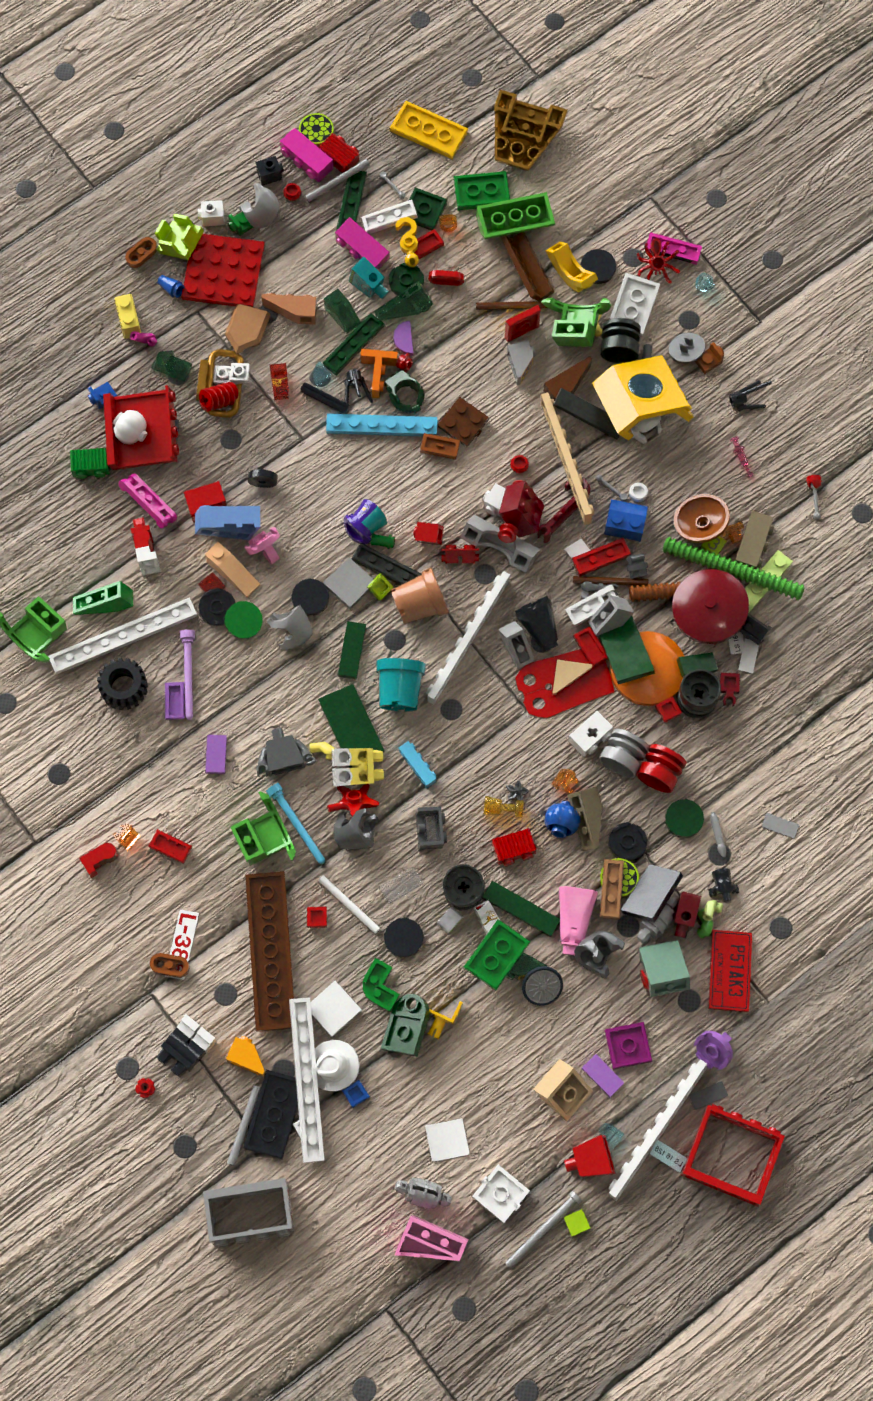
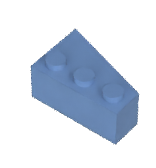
[195,505,260,540]

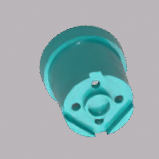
[376,658,426,712]

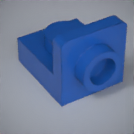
[87,382,117,409]

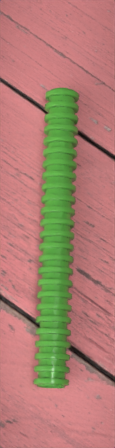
[663,537,805,601]

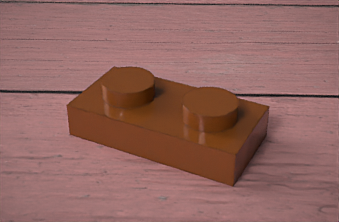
[420,433,460,460]

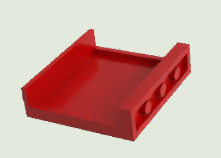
[103,385,179,470]

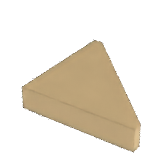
[552,660,592,695]

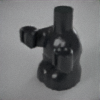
[708,868,739,903]

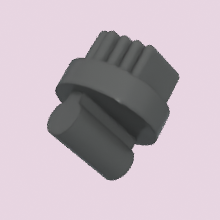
[627,554,648,578]

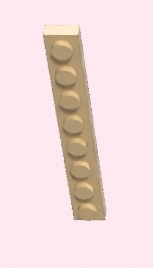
[541,393,594,525]

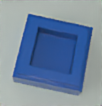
[342,1080,370,1108]

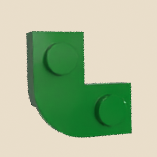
[363,958,400,1013]

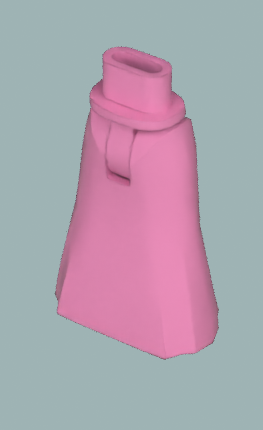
[559,886,598,956]

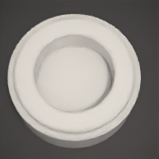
[629,483,648,502]

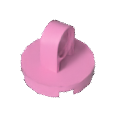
[244,527,280,565]

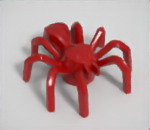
[637,238,680,283]

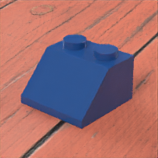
[604,499,648,542]

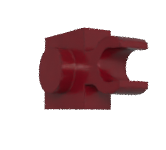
[720,673,740,707]

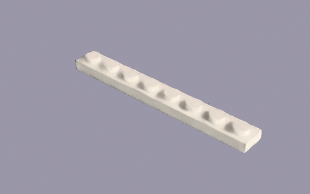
[426,571,510,705]
[48,597,197,675]
[289,998,324,1163]
[608,1060,707,1201]

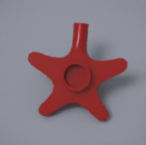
[327,784,379,817]

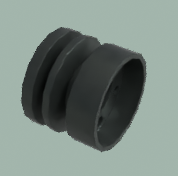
[600,318,641,364]
[677,669,721,719]
[443,864,484,910]

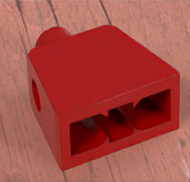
[564,1135,616,1177]

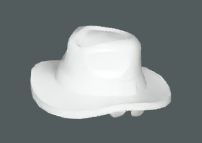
[315,1040,360,1091]

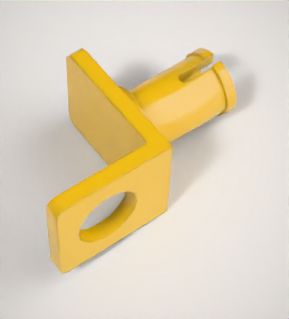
[427,1001,463,1039]

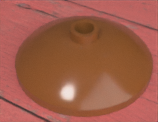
[674,494,730,543]

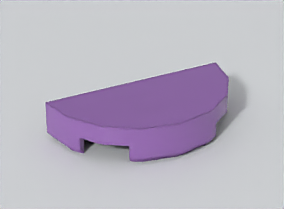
[393,320,413,356]

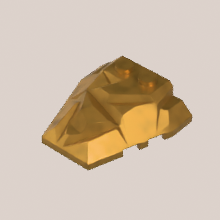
[494,90,568,171]

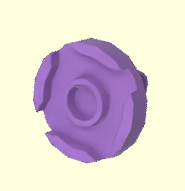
[694,1031,733,1070]

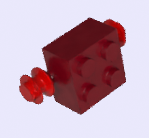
[498,480,544,543]

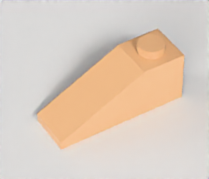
[205,542,260,598]

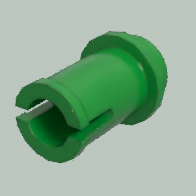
[371,533,395,549]

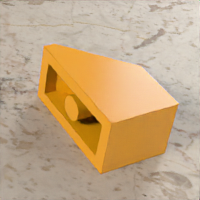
[226,1036,265,1077]

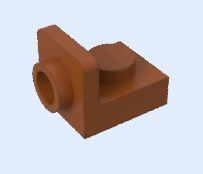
[694,342,724,374]

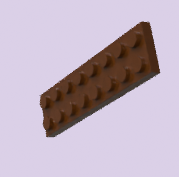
[245,871,294,1032]

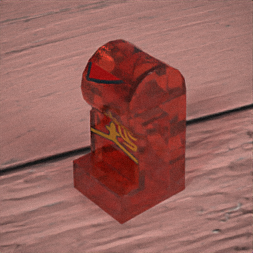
[270,363,289,400]

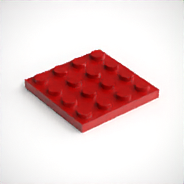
[181,234,265,308]

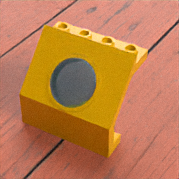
[592,355,694,441]

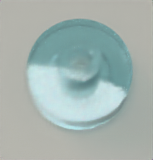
[695,273,715,292]

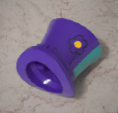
[344,499,387,544]

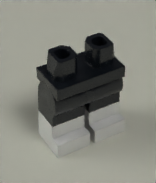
[157,1014,217,1077]

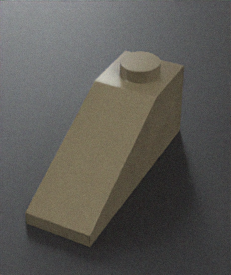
[568,787,602,851]

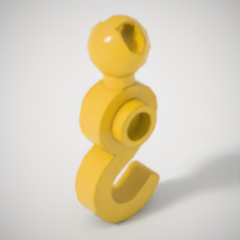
[395,217,419,267]

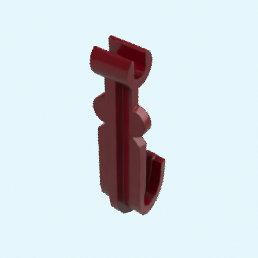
[537,477,591,543]

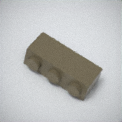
[735,510,775,569]

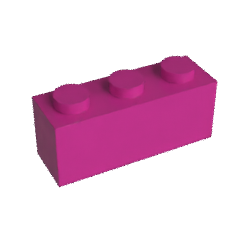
[280,127,334,182]
[335,217,390,270]

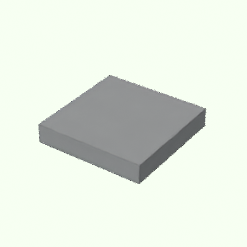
[323,557,374,609]

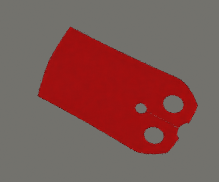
[515,649,614,718]

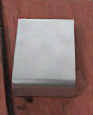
[437,907,463,934]

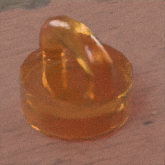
[439,214,457,232]

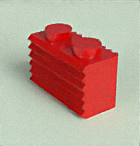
[318,133,360,173]
[492,828,536,866]

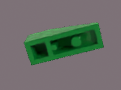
[73,581,133,615]

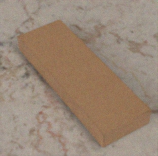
[600,859,624,920]

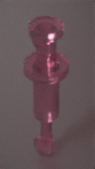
[730,436,753,477]

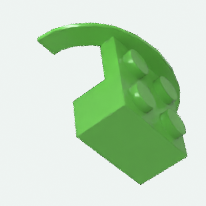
[541,298,611,347]
[0,596,67,663]
[231,791,296,866]

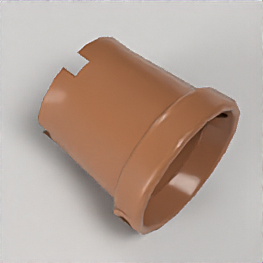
[391,568,449,625]

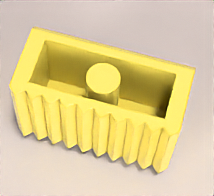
[114,294,141,339]

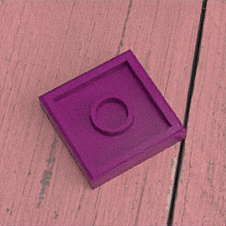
[604,1022,652,1070]

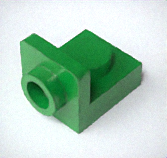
[228,211,253,236]

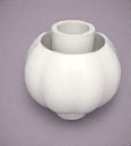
[113,410,148,444]

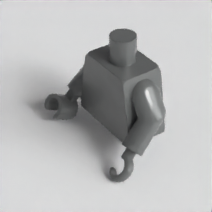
[256,728,316,777]

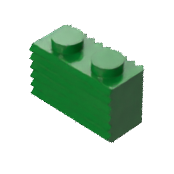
[70,448,110,479]

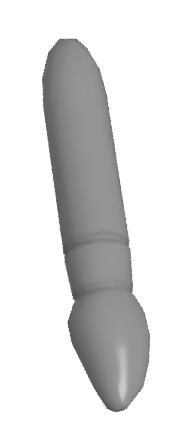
[710,812,726,858]

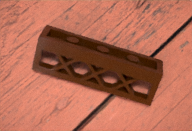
[501,232,555,301]

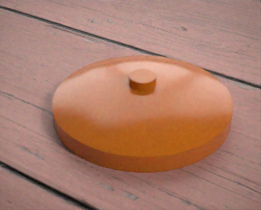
[610,631,684,706]

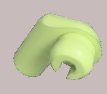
[703,900,723,921]

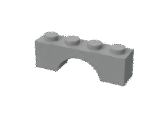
[460,515,540,573]

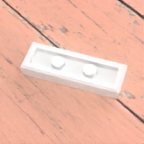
[361,200,418,234]

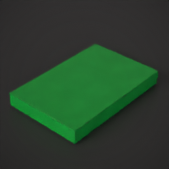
[453,171,510,211]
[463,919,530,991]

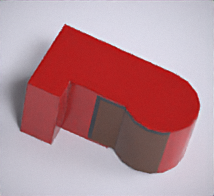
[79,843,118,878]

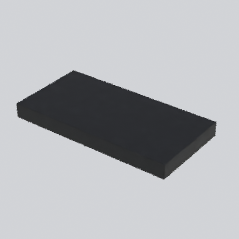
[243,1069,298,1160]

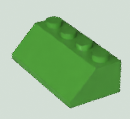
[476,192,555,239]

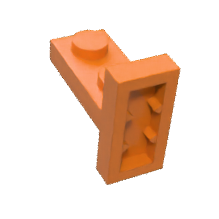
[361,349,398,398]

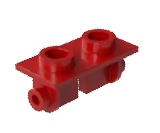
[441,545,479,564]

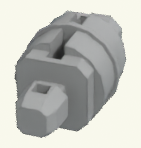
[637,897,677,944]
[394,1178,452,1209]

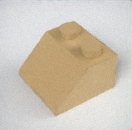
[533,1059,593,1121]

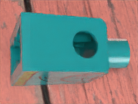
[348,256,389,299]

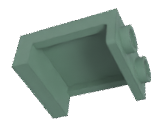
[639,940,690,997]

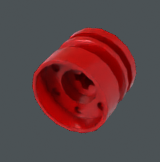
[636,744,687,793]

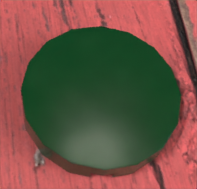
[389,263,424,298]
[665,799,704,838]

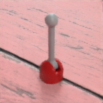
[806,475,822,520]

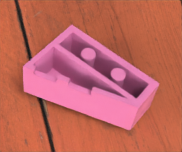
[395,1215,469,1261]

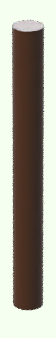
[476,301,547,310]
[573,576,649,586]

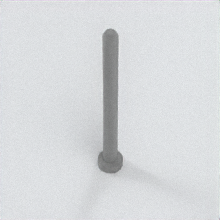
[505,1191,582,1268]

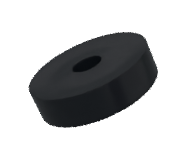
[248,469,278,488]

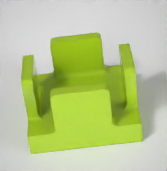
[155,214,204,260]

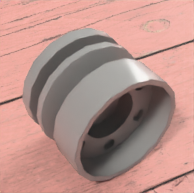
[599,729,650,778]

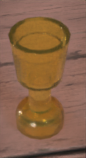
[483,796,524,818]

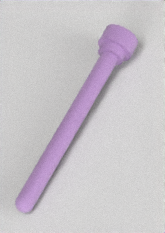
[180,630,195,720]

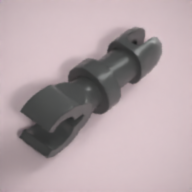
[581,581,619,596]

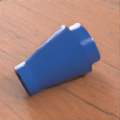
[157,275,185,298]

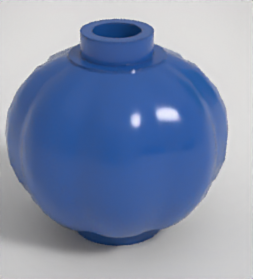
[544,801,581,838]

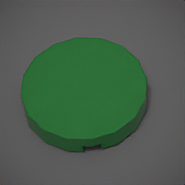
[224,601,263,639]

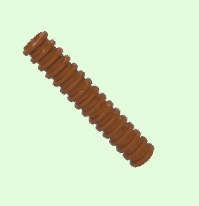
[629,582,680,602]

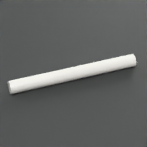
[318,875,380,934]

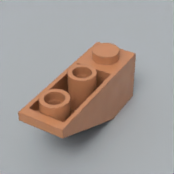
[261,293,317,325]

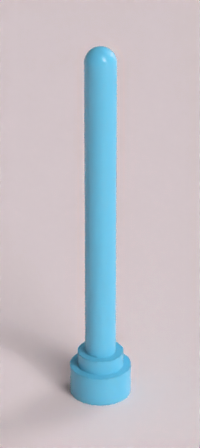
[266,783,325,864]

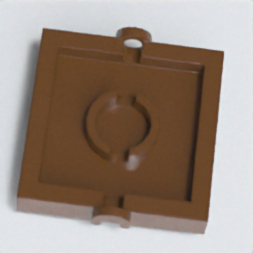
[437,397,489,447]

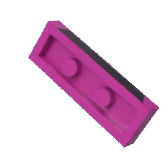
[647,232,702,265]

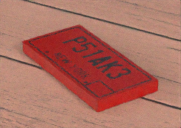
[708,930,752,1012]

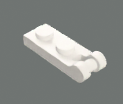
[565,585,619,627]

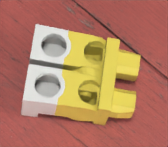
[331,748,384,786]

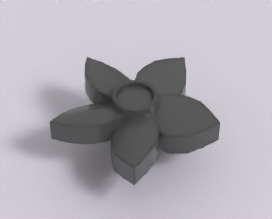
[506,780,529,803]

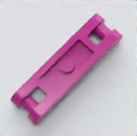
[118,474,177,529]

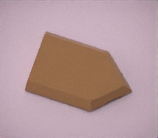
[225,304,271,354]

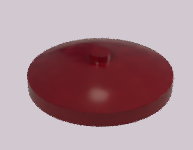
[672,569,749,644]

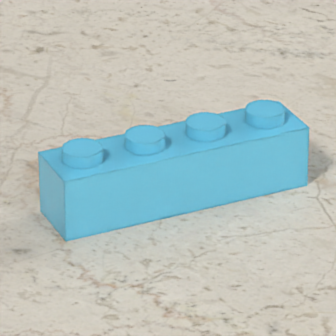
[398,741,437,789]

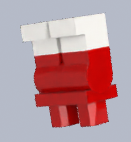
[130,518,161,576]

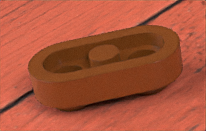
[125,237,157,268]
[150,953,190,978]

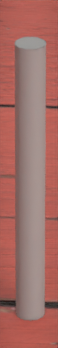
[305,159,370,202]
[227,1085,261,1166]

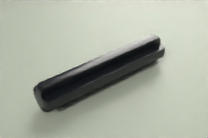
[300,383,350,414]

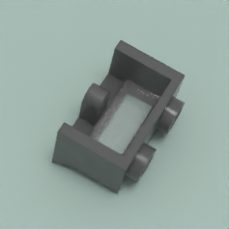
[415,807,447,851]

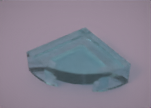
[313,361,331,387]

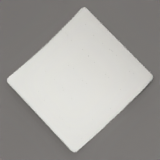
[425,1118,469,1161]

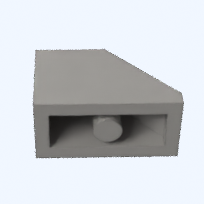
[507,340,536,385]
[588,595,634,635]
[498,621,535,669]

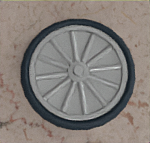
[522,966,563,1006]

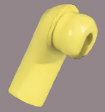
[310,742,334,760]

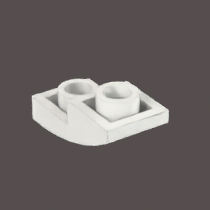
[213,363,250,385]

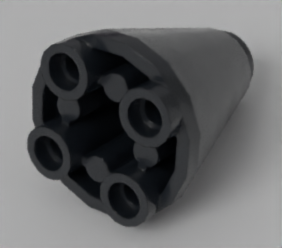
[515,596,558,651]

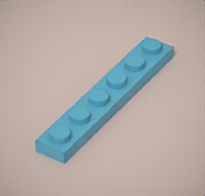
[326,414,437,437]

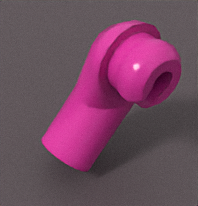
[130,331,157,347]

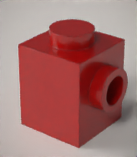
[413,522,444,545]

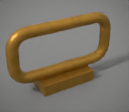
[196,349,244,418]

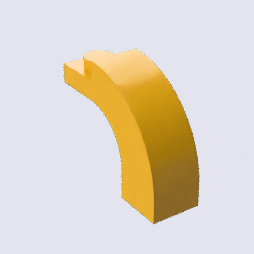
[545,241,598,293]

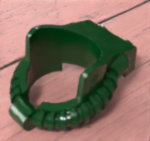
[385,370,425,414]

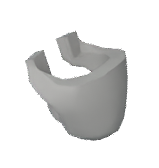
[239,183,279,228]
[267,605,313,650]

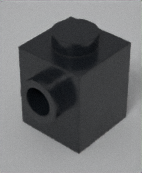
[255,156,284,186]

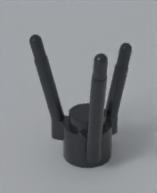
[344,369,373,414]
[729,380,772,411]

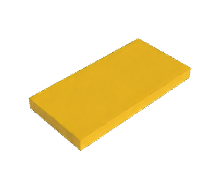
[390,101,468,160]

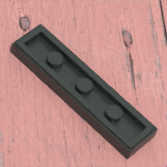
[553,388,620,440]
[352,543,422,585]

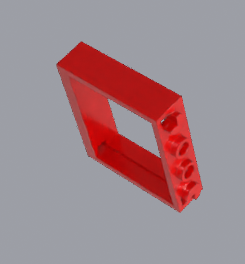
[681,1104,785,1207]

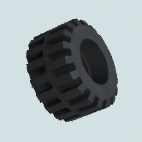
[97,658,148,710]

